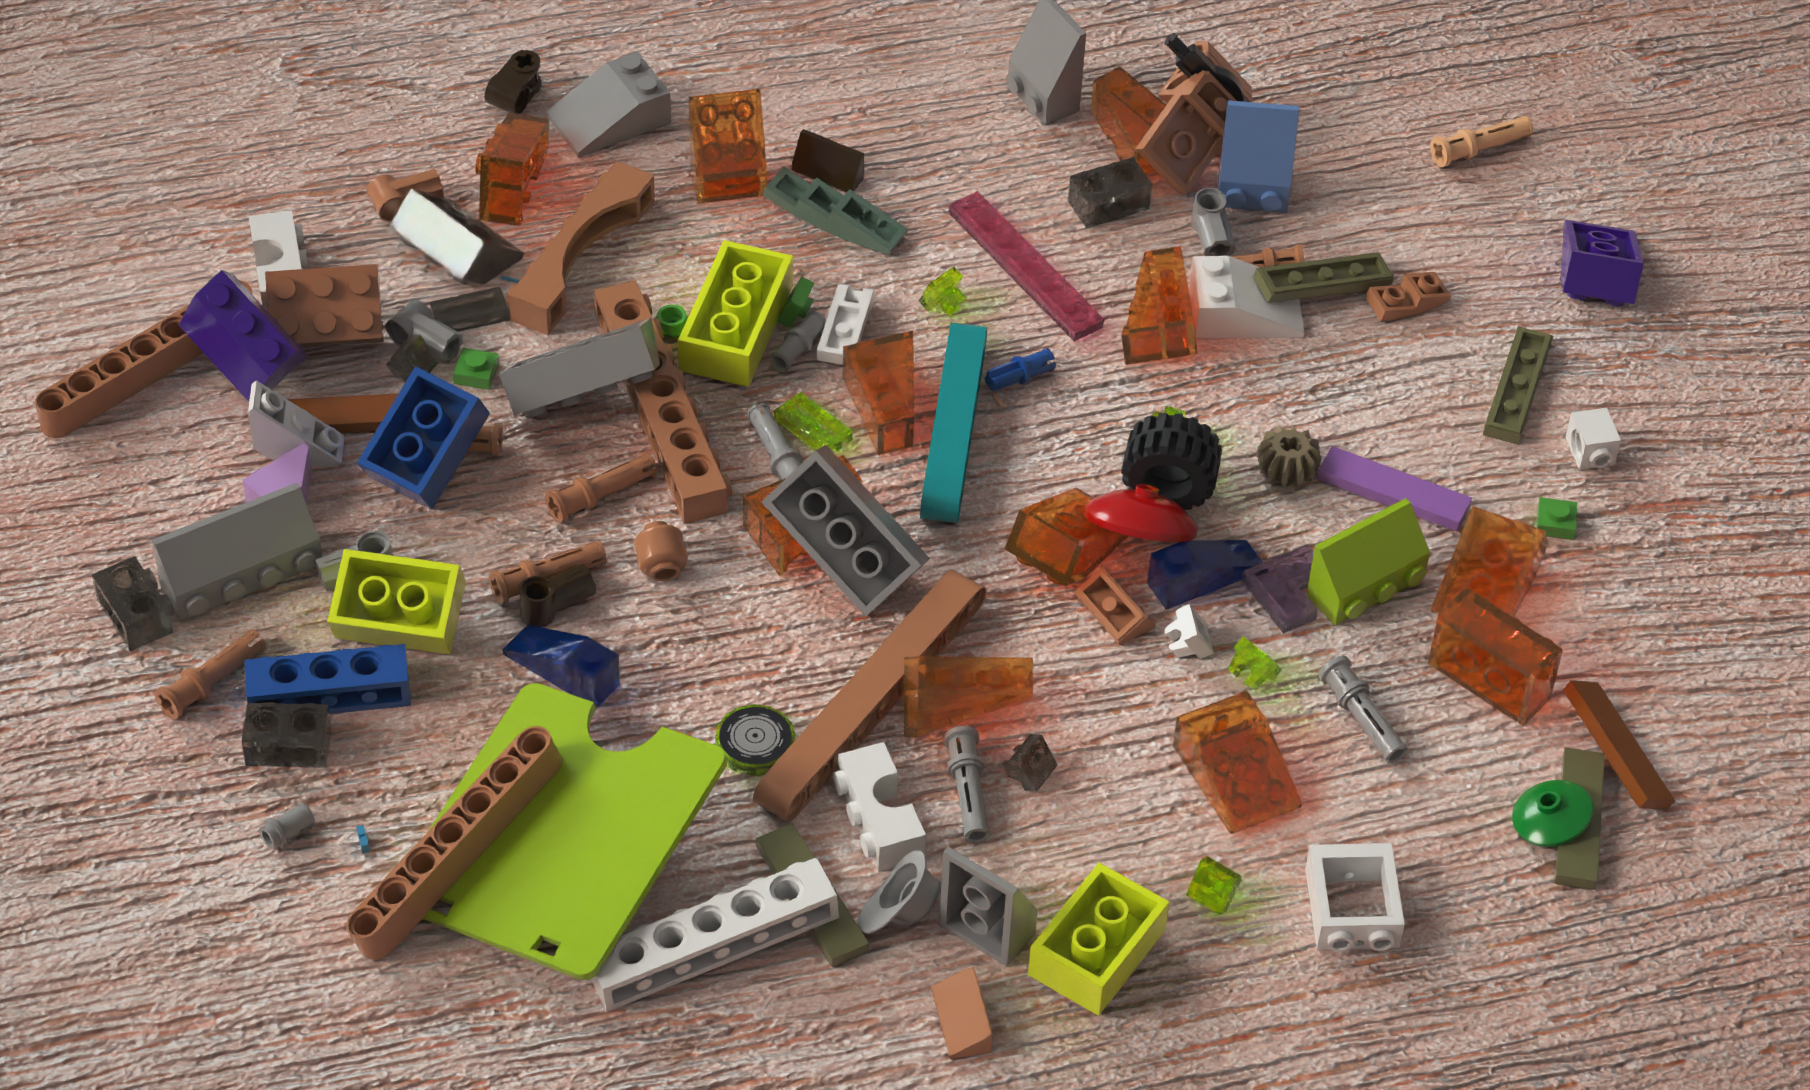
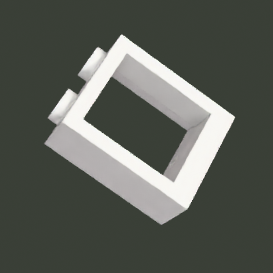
[1305,843,1405,952]

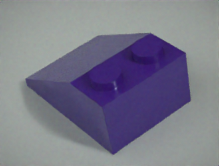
[1561,219,1644,306]

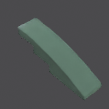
[762,166,908,255]

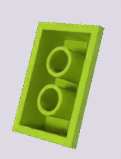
[1306,498,1430,625]

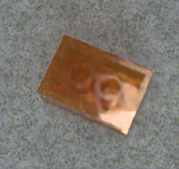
[1428,587,1563,726]

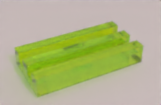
[774,392,853,451]

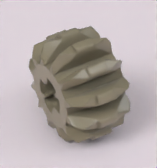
[1257,425,1321,488]

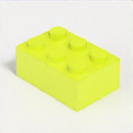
[327,549,466,655]
[1028,862,1170,1016]

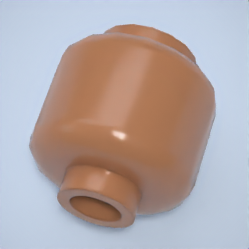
[634,521,688,581]

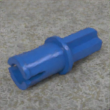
[984,348,1056,391]

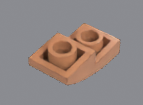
[1365,272,1451,322]

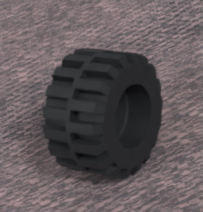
[1121,413,1222,510]

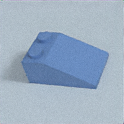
[1218,101,1299,213]

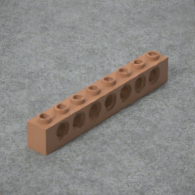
[594,281,732,524]

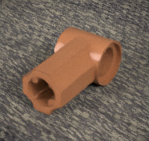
[367,169,444,222]

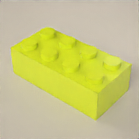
[678,240,793,387]

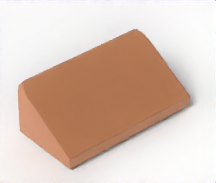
[1074,567,1156,645]
[931,967,993,1060]

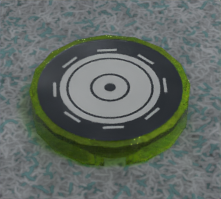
[715,704,795,776]

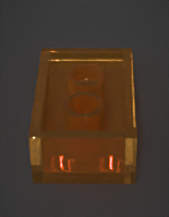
[1004,487,1128,586]
[1430,506,1548,638]

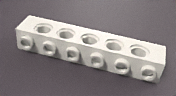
[591,857,839,1012]

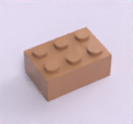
[265,264,384,348]

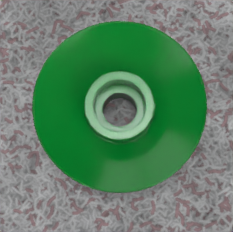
[1512,780,1594,847]

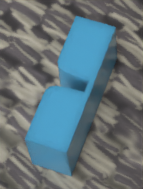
[356,825,369,854]

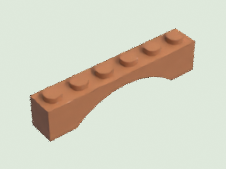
[507,161,655,335]

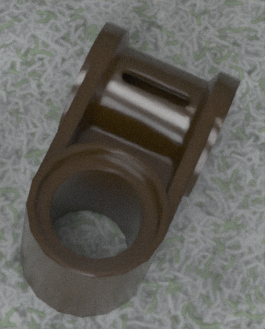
[484,50,542,115]

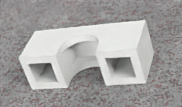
[249,210,309,311]
[833,742,926,872]

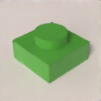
[777,276,814,328]
[453,348,499,390]
[1536,497,1577,540]

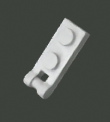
[817,283,875,367]

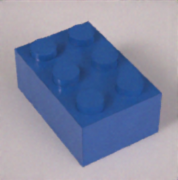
[357,366,490,510]

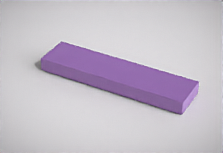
[1317,446,1472,531]

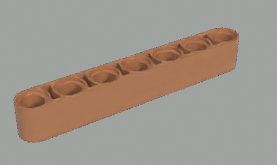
[35,280,252,438]
[346,726,562,960]

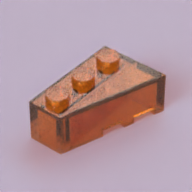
[1091,66,1166,183]
[475,113,549,226]
[842,330,914,455]
[904,656,1033,737]

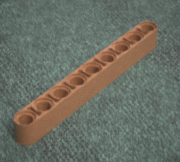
[753,569,986,822]

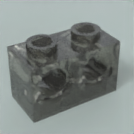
[1068,157,1152,229]
[92,556,175,651]
[241,702,332,768]

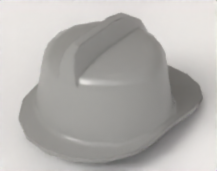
[857,850,941,934]

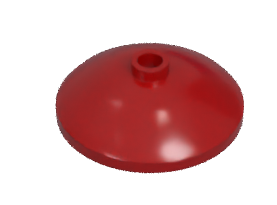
[1084,484,1198,542]

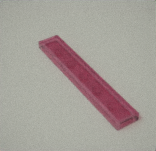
[949,191,1104,342]

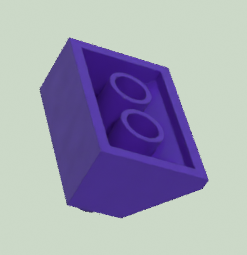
[179,270,308,402]

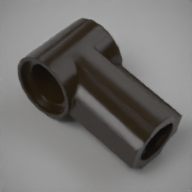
[520,564,596,628]

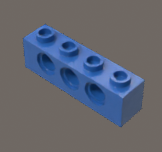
[244,644,411,722]

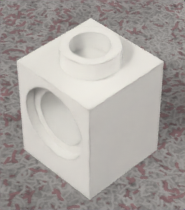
[1565,408,1621,470]

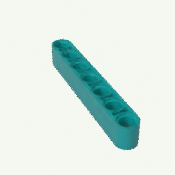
[920,322,988,523]

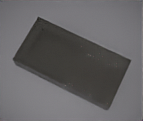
[429,287,510,332]

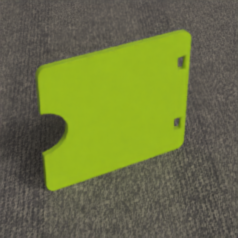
[422,683,727,980]

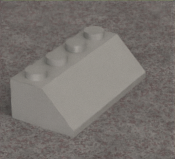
[499,318,660,418]
[761,445,930,617]
[152,483,322,622]

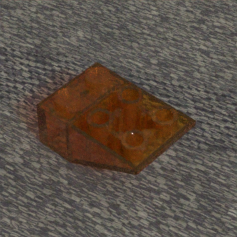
[689,89,767,204]
[1173,691,1302,834]

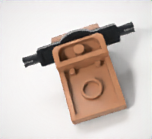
[1135,33,1252,195]

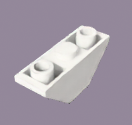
[248,380,345,467]

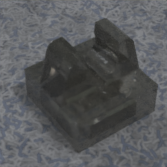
[386,334,438,382]
[1002,734,1058,792]

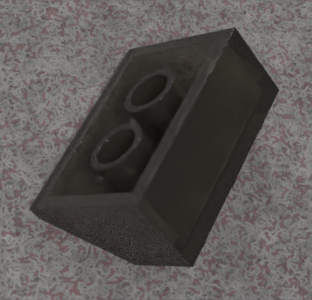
[390,189,525,285]

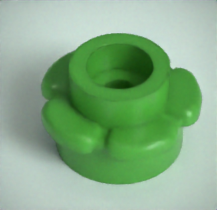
[655,305,688,338]

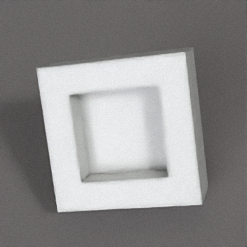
[1165,604,1214,660]

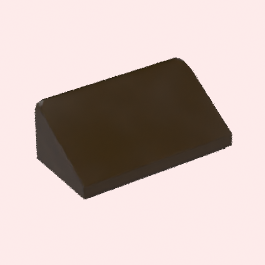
[792,129,864,193]

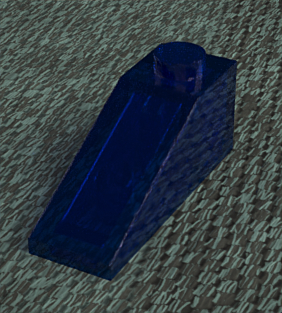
[1147,540,1266,610]
[502,625,620,709]

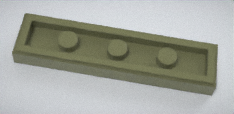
[1253,252,1394,303]
[1483,326,1553,445]
[1554,747,1605,890]
[756,823,869,967]

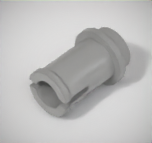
[260,803,315,849]

